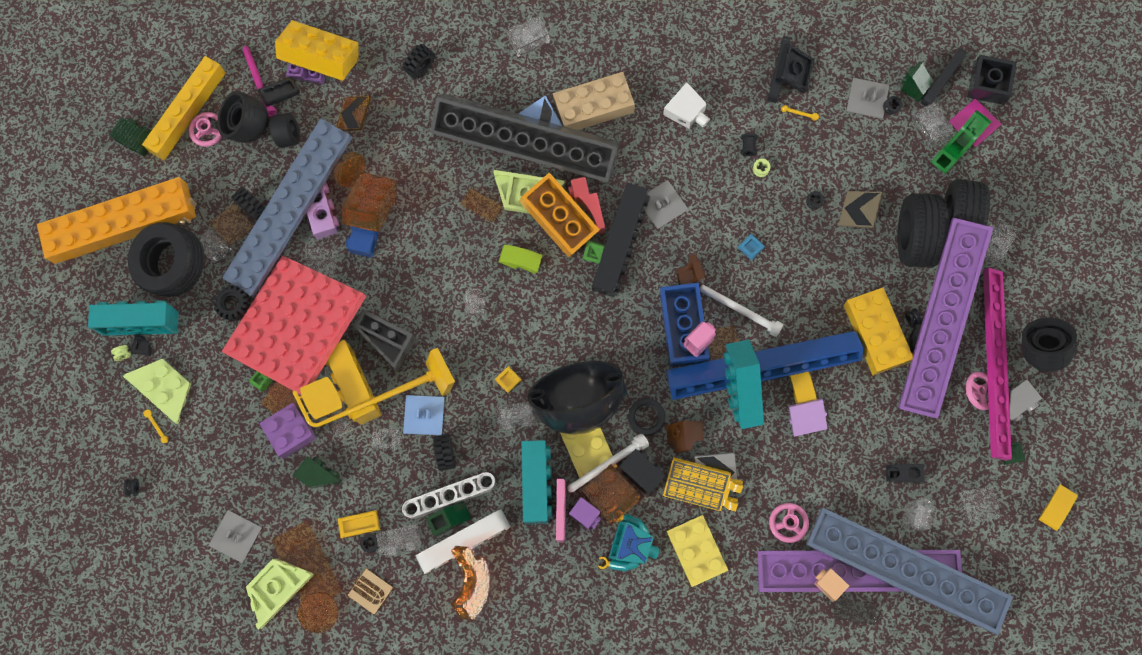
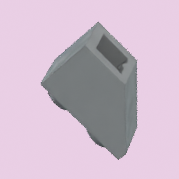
[1009,380,1042,423]

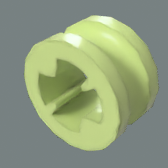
[753,159,770,177]
[111,345,131,361]

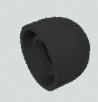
[217,91,269,143]
[1022,318,1077,372]

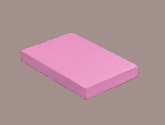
[556,479,566,543]

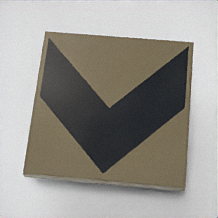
[838,191,883,228]

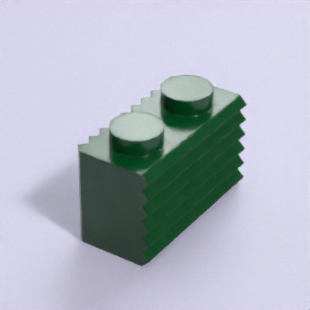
[109,117,151,157]

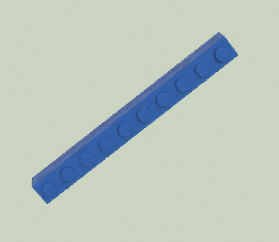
[666,331,863,400]

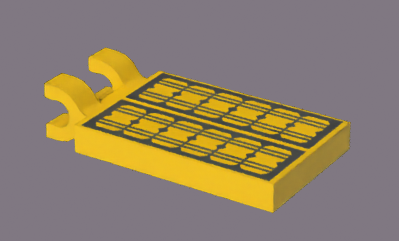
[663,457,743,512]

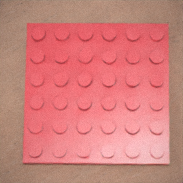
[222,255,366,395]

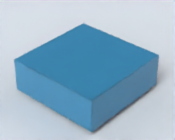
[738,234,765,260]

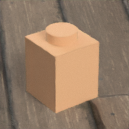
[814,568,849,601]

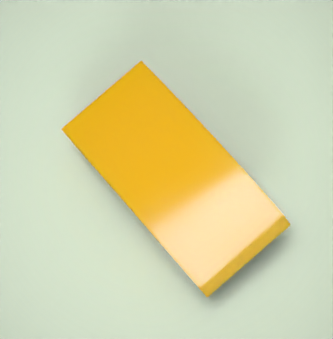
[788,372,817,404]
[1038,484,1078,531]

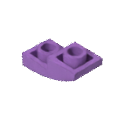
[286,63,326,84]

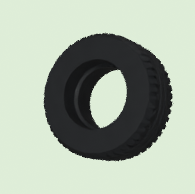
[944,179,990,231]
[897,193,949,268]
[128,222,205,297]

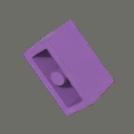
[569,498,601,530]

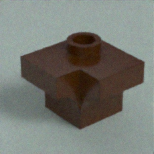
[676,254,706,286]
[666,421,704,453]

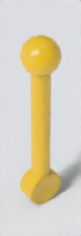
[781,105,819,121]
[144,410,169,443]

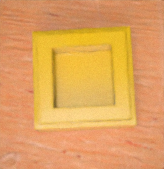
[495,366,522,393]

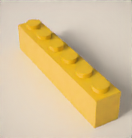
[142,56,226,160]

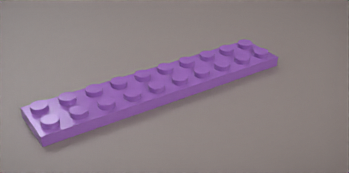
[898,218,994,419]
[757,550,962,592]

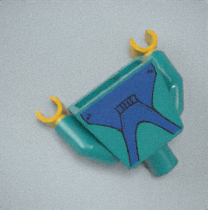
[598,508,659,571]

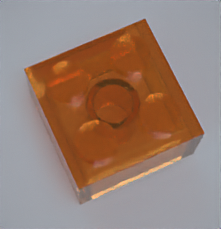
[581,464,641,525]

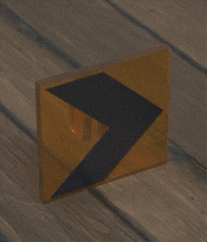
[336,95,372,131]

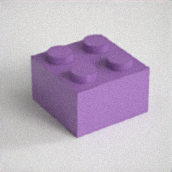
[259,403,317,459]

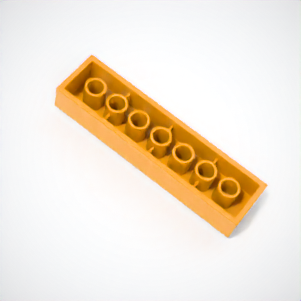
[37,177,196,264]

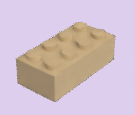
[553,72,635,130]

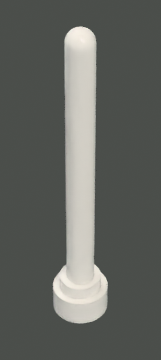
[699,285,784,338]
[567,434,649,492]

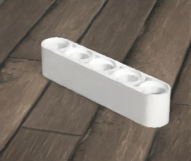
[402,472,497,519]
[416,509,511,574]

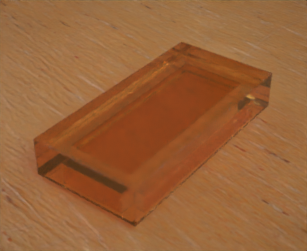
[460,188,502,223]

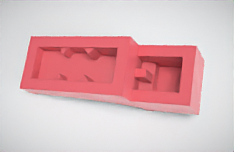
[568,177,605,234]

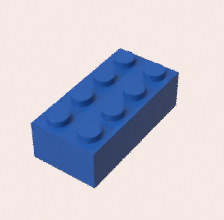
[659,283,710,367]

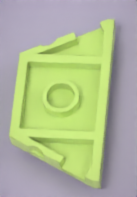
[493,170,565,214]
[123,359,191,424]
[246,558,314,630]

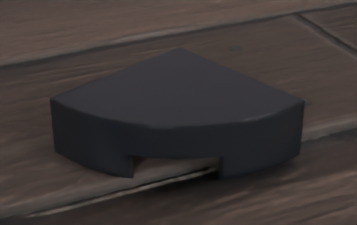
[131,334,151,356]

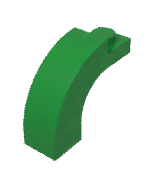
[931,110,992,174]

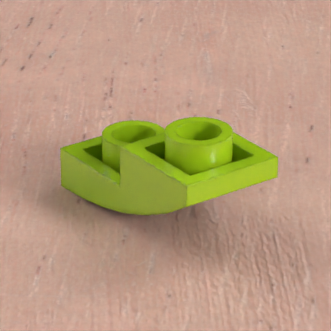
[498,244,542,274]

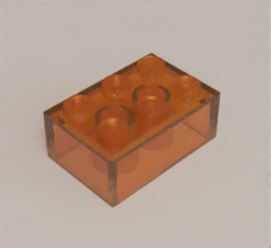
[342,172,397,232]

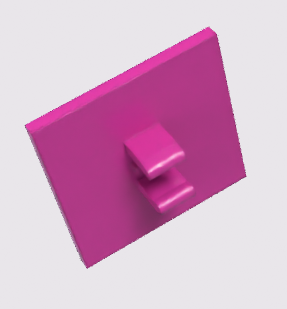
[949,99,1001,147]

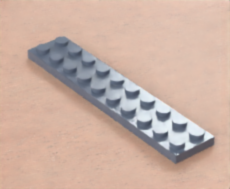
[222,118,353,297]
[806,508,1013,635]

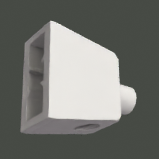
[663,83,710,128]

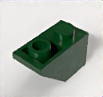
[901,61,933,102]
[293,456,341,489]
[425,501,472,537]

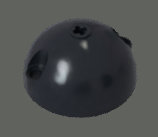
[527,361,627,435]

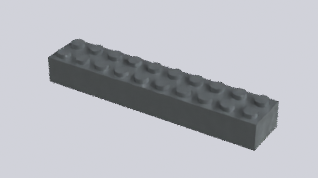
[430,93,620,182]

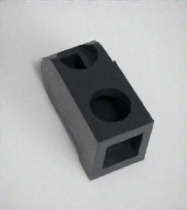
[886,464,925,484]

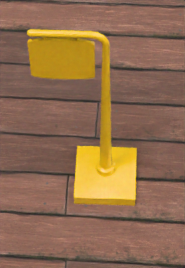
[293,348,455,427]

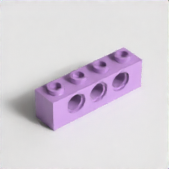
[307,182,340,239]

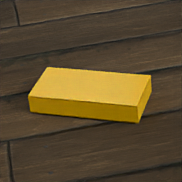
[338,510,380,538]

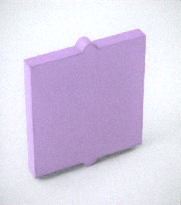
[789,398,827,437]

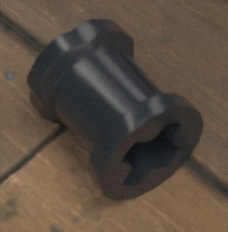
[741,133,758,156]

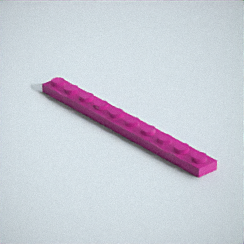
[983,268,1012,461]

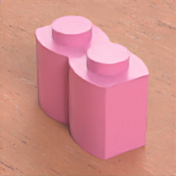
[683,321,716,357]

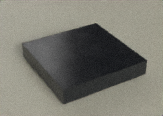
[776,43,815,93]

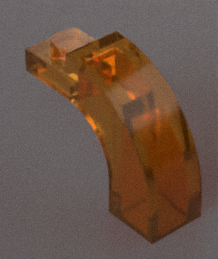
[450,546,490,621]

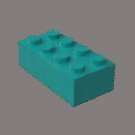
[88,300,179,336]
[723,339,764,429]
[521,440,553,525]

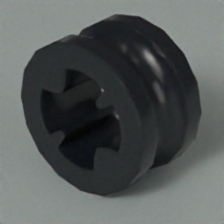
[883,96,902,115]
[806,191,824,209]
[905,308,922,327]
[124,478,139,496]
[360,534,379,553]

